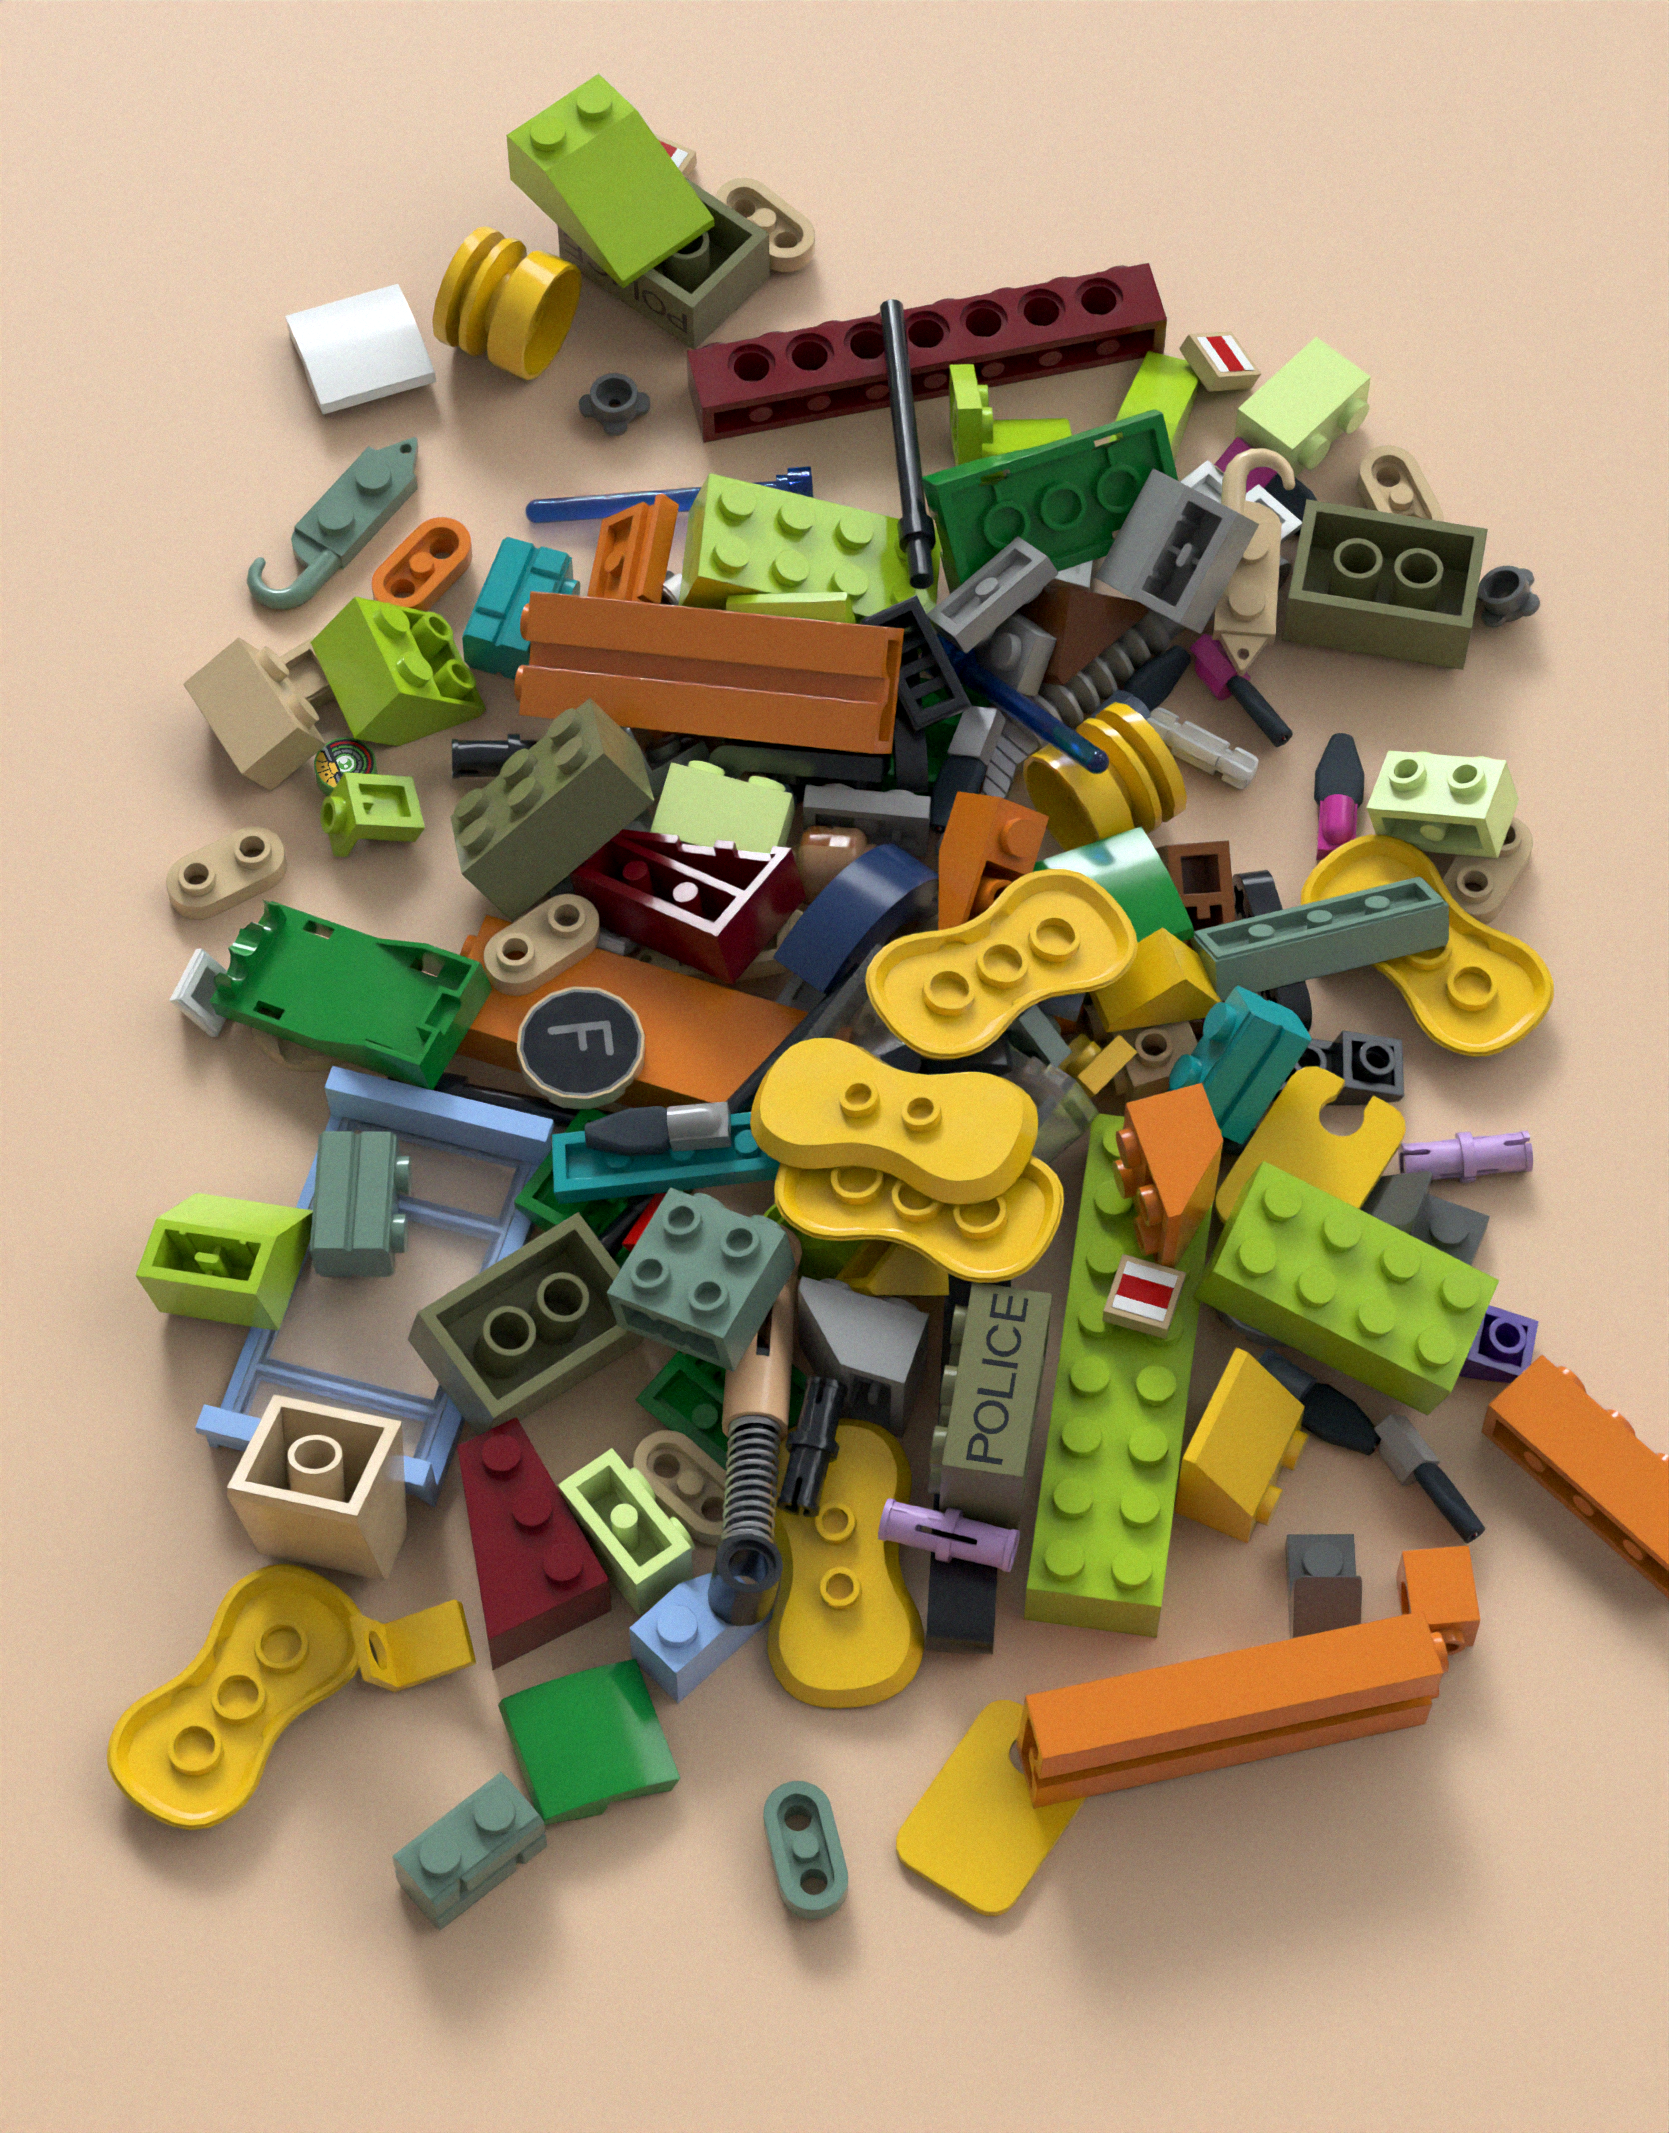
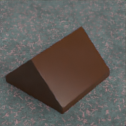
[1017,586,1149,685]

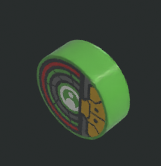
[314,737,377,796]

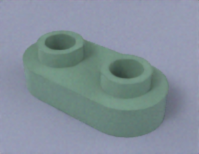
[763,1781,848,1919]

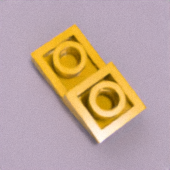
[1023,1033,1137,1105]

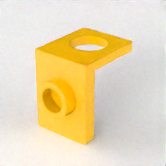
[349,1599,476,1693]

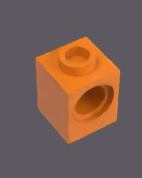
[1396,1545,1481,1655]

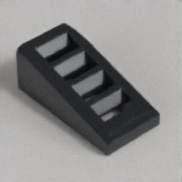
[859,595,972,734]

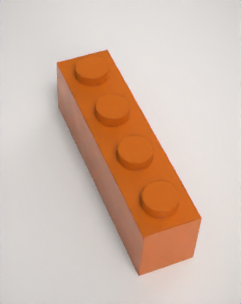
[1481,1355,1669,1599]

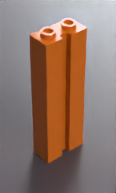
[514,591,904,754]
[455,914,846,1109]
[1016,1611,1449,1809]

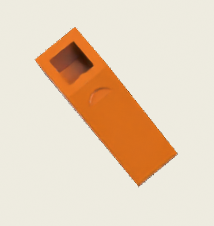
[938,791,1049,930]

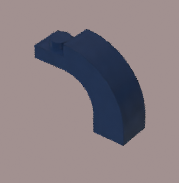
[773,843,939,994]

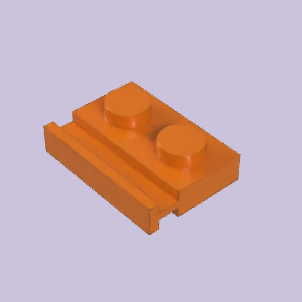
[587,493,679,604]

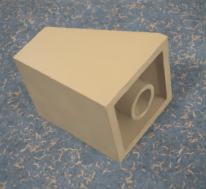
[227,1395,407,1581]

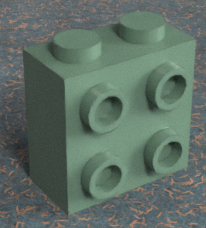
[607,1187,796,1372]

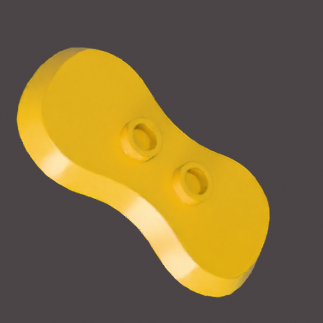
[1301,834,1554,1057]
[865,869,1138,1060]
[750,1038,1039,1205]
[774,1155,1064,1283]
[767,1418,925,1709]
[106,1564,362,1830]

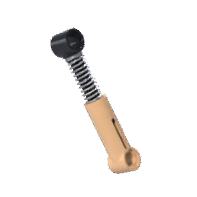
[707,1224,802,1626]

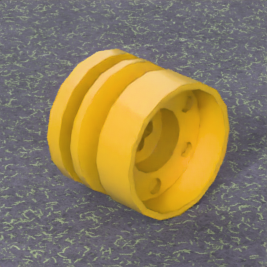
[432,226,582,381]
[1023,702,1187,852]

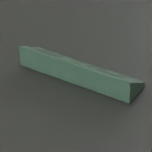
[1190,876,1449,1001]

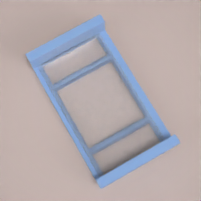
[195,1066,554,1507]

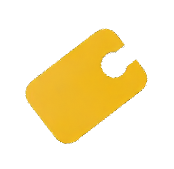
[1215,1066,1406,1224]
[896,1700,1088,1916]

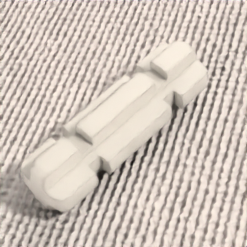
[1146,707,1259,789]

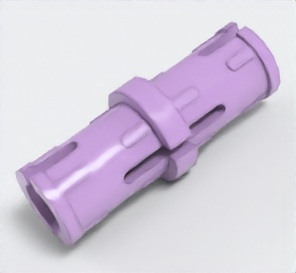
[1398,1131,1533,1183]
[878,1498,1020,1572]

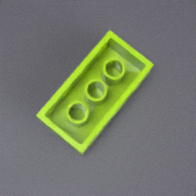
[678,473,941,657]
[1192,1161,1499,1416]

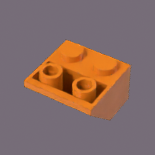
[1112,1083,1223,1269]

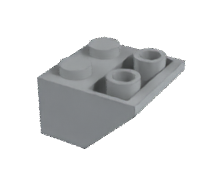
[1095,468,1259,634]
[798,1276,929,1438]

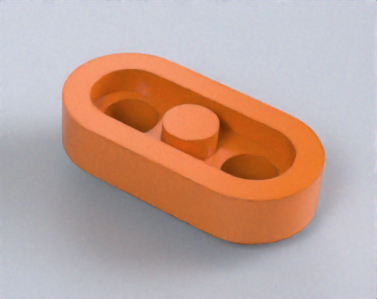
[371,517,473,611]

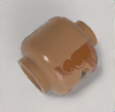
[788,825,877,906]

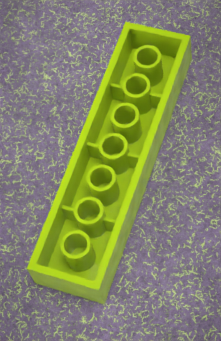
[1024,1113,1222,1638]

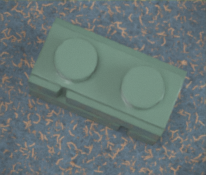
[310,1131,412,1277]
[392,1772,547,1931]

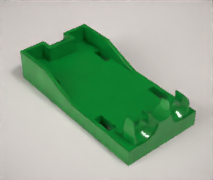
[921,409,1179,594]
[209,899,493,1090]

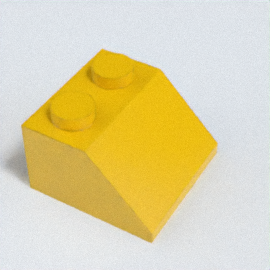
[1175,1347,1309,1544]

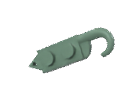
[247,437,418,610]

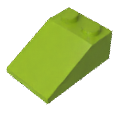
[506,73,714,288]

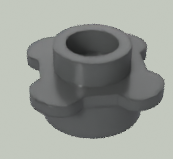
[579,373,650,436]
[1477,566,1540,628]

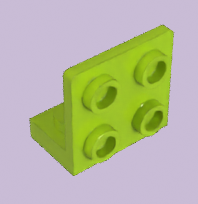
[949,364,1072,483]

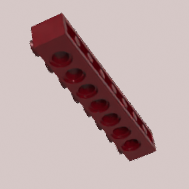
[687,263,1167,443]

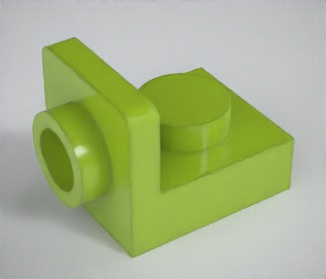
[320,772,425,857]

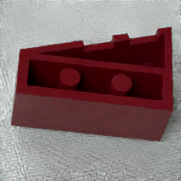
[569,829,806,985]
[457,1417,612,1671]

